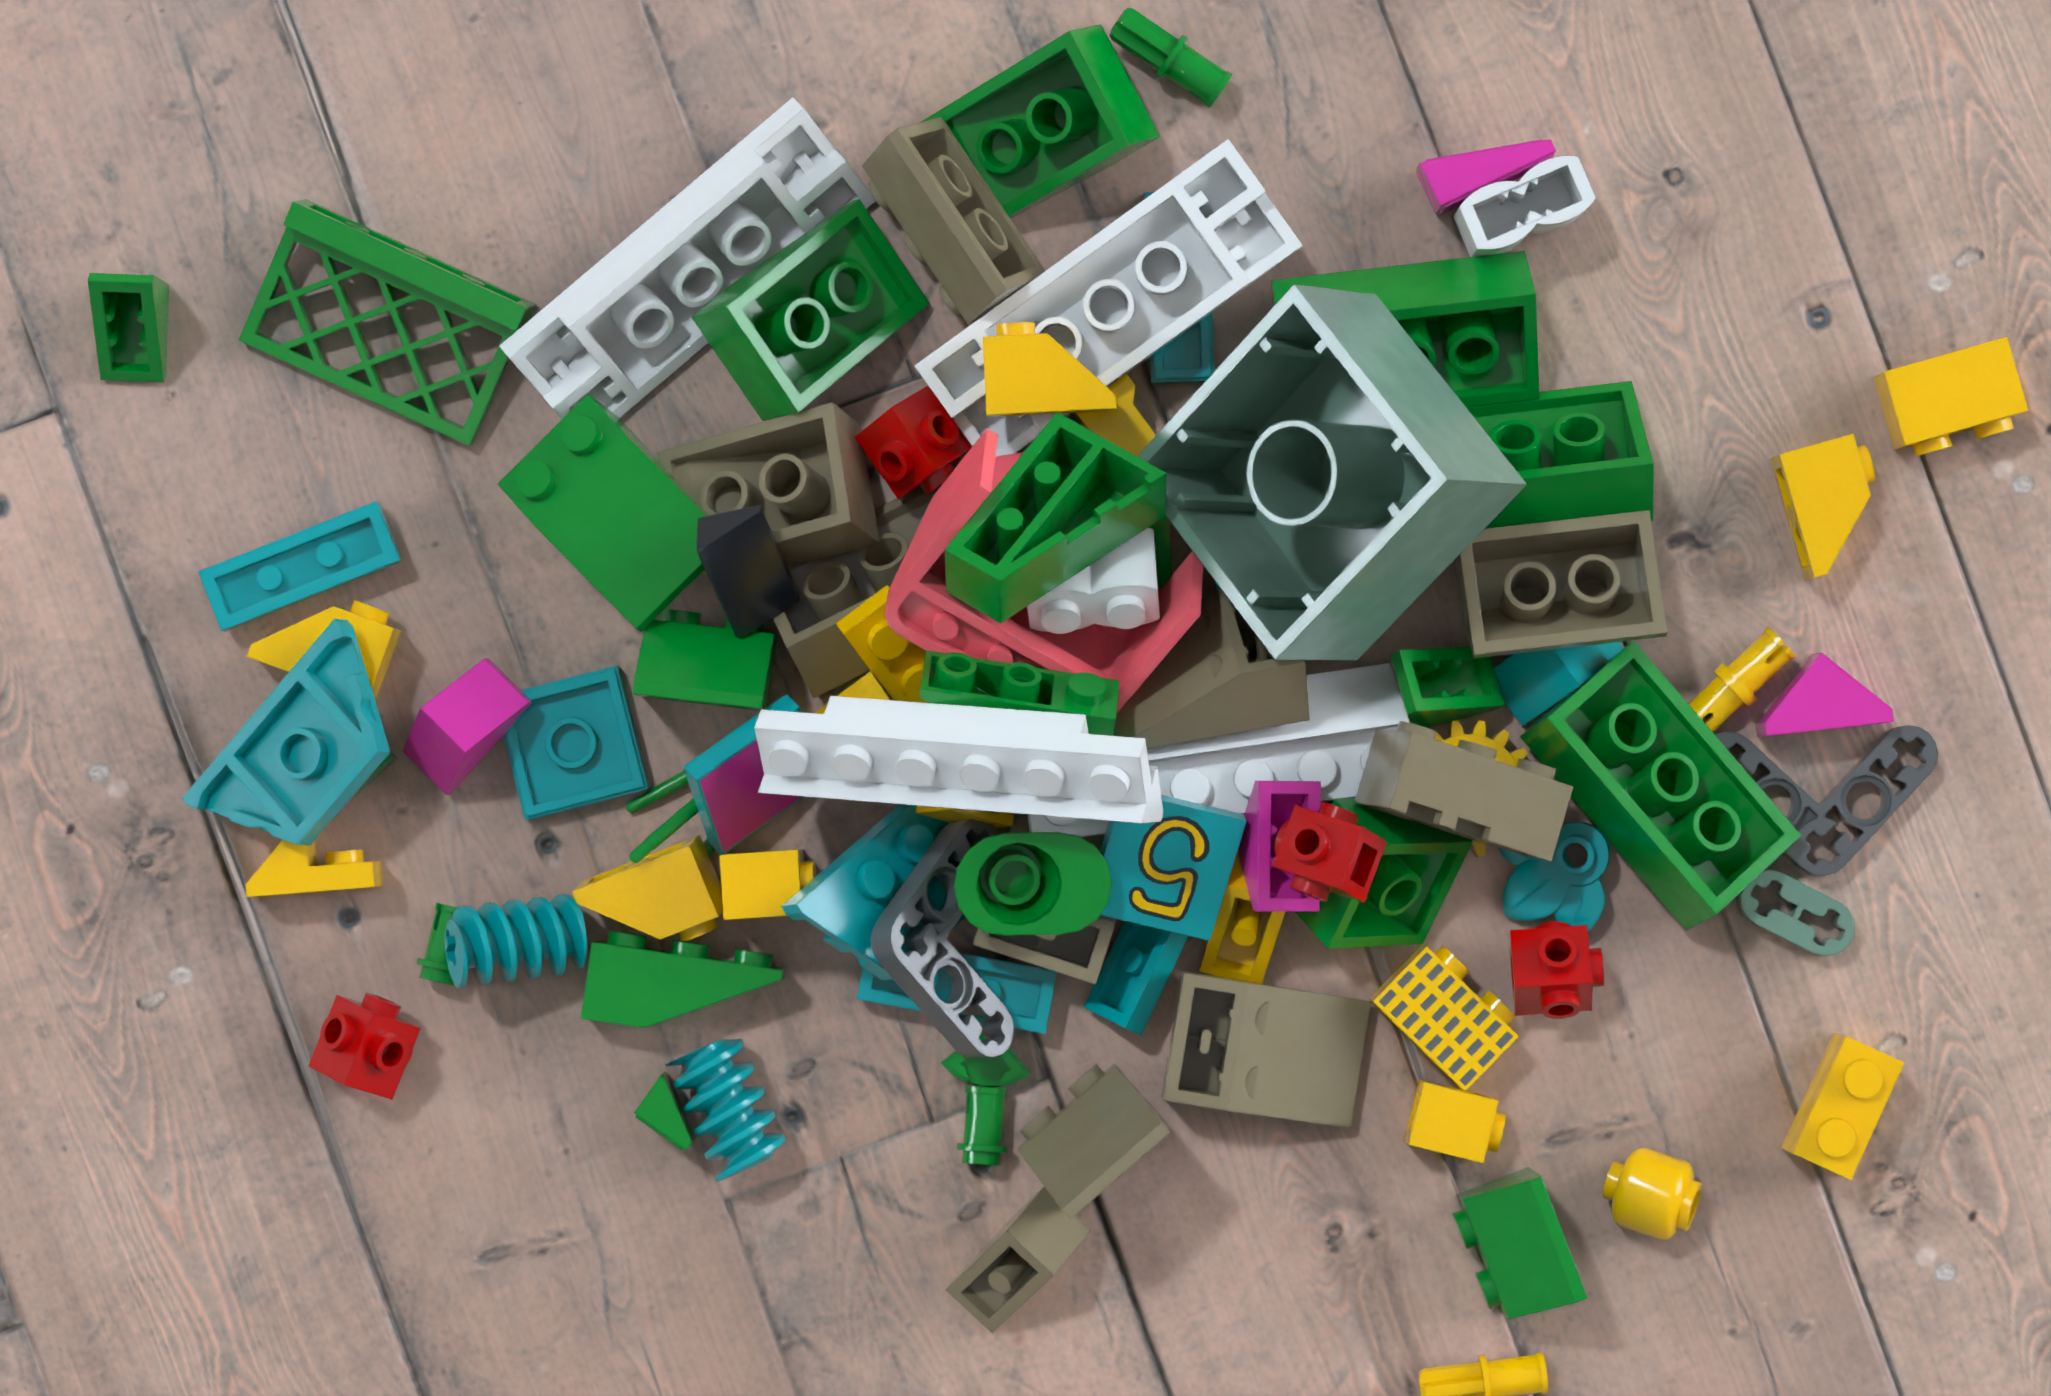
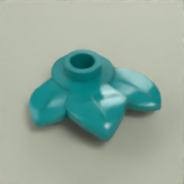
[1498,822,1611,932]

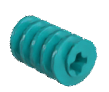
[444,894,587,989]
[665,1039,786,1182]

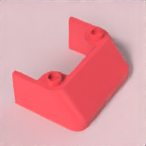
[885,428,1203,714]

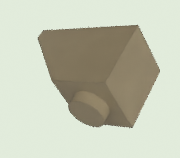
[946,1187,1091,1333]

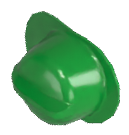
[954,832,1112,936]

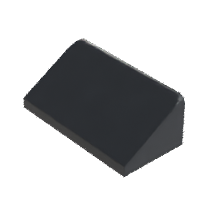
[697,505,800,638]

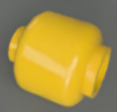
[1602,1147,1702,1240]

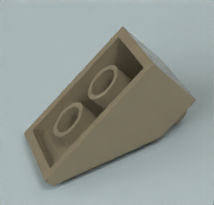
[657,402,879,572]
[1018,1063,1170,1220]

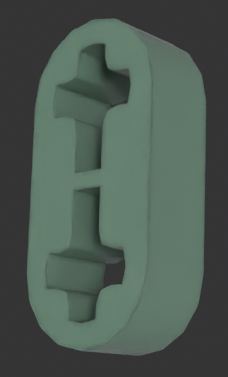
[1736,869,1855,956]

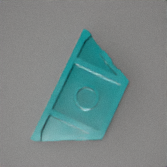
[181,618,390,846]
[781,804,968,980]

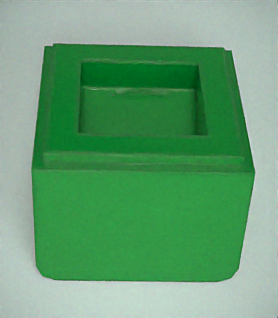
[634,1072,696,1150]

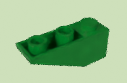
[919,650,1119,736]
[580,931,786,1028]

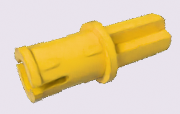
[1418,1352,1548,1396]

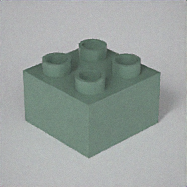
[1137,284,1527,660]

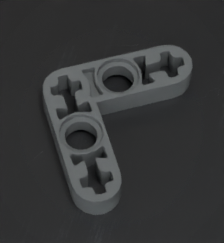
[1715,725,1938,876]
[871,819,1014,1059]

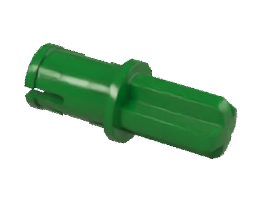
[1109,8,1232,108]

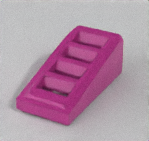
[1416,139,1556,216]

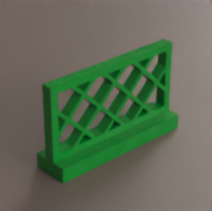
[239,199,537,446]

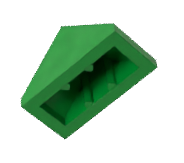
[88,273,169,383]
[1391,646,1505,728]

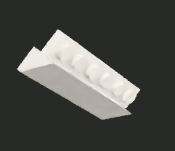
[500,97,876,419]
[915,139,1303,457]
[1028,663,1409,837]
[754,696,1164,823]

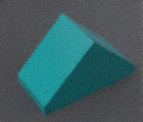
[1494,642,1623,726]

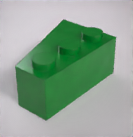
[945,412,1167,623]

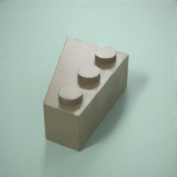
[1354,721,1573,861]

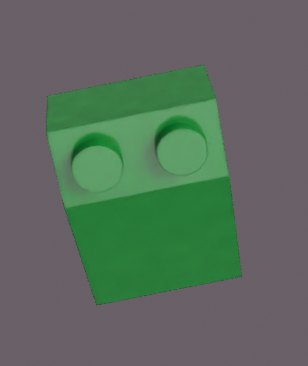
[921,24,1160,219]
[691,199,929,421]
[497,394,709,632]

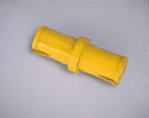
[1688,627,1796,732]

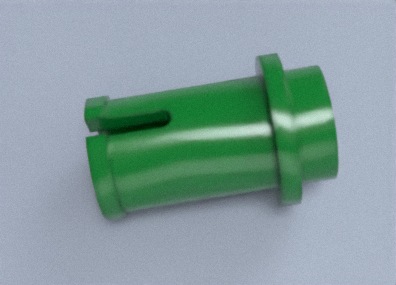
[416,903,457,986]
[957,1086,1008,1165]

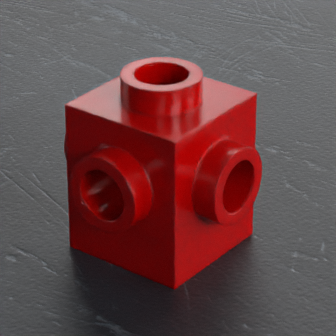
[855,386,972,500]
[1272,802,1387,903]
[1510,921,1604,1019]
[308,992,421,1100]

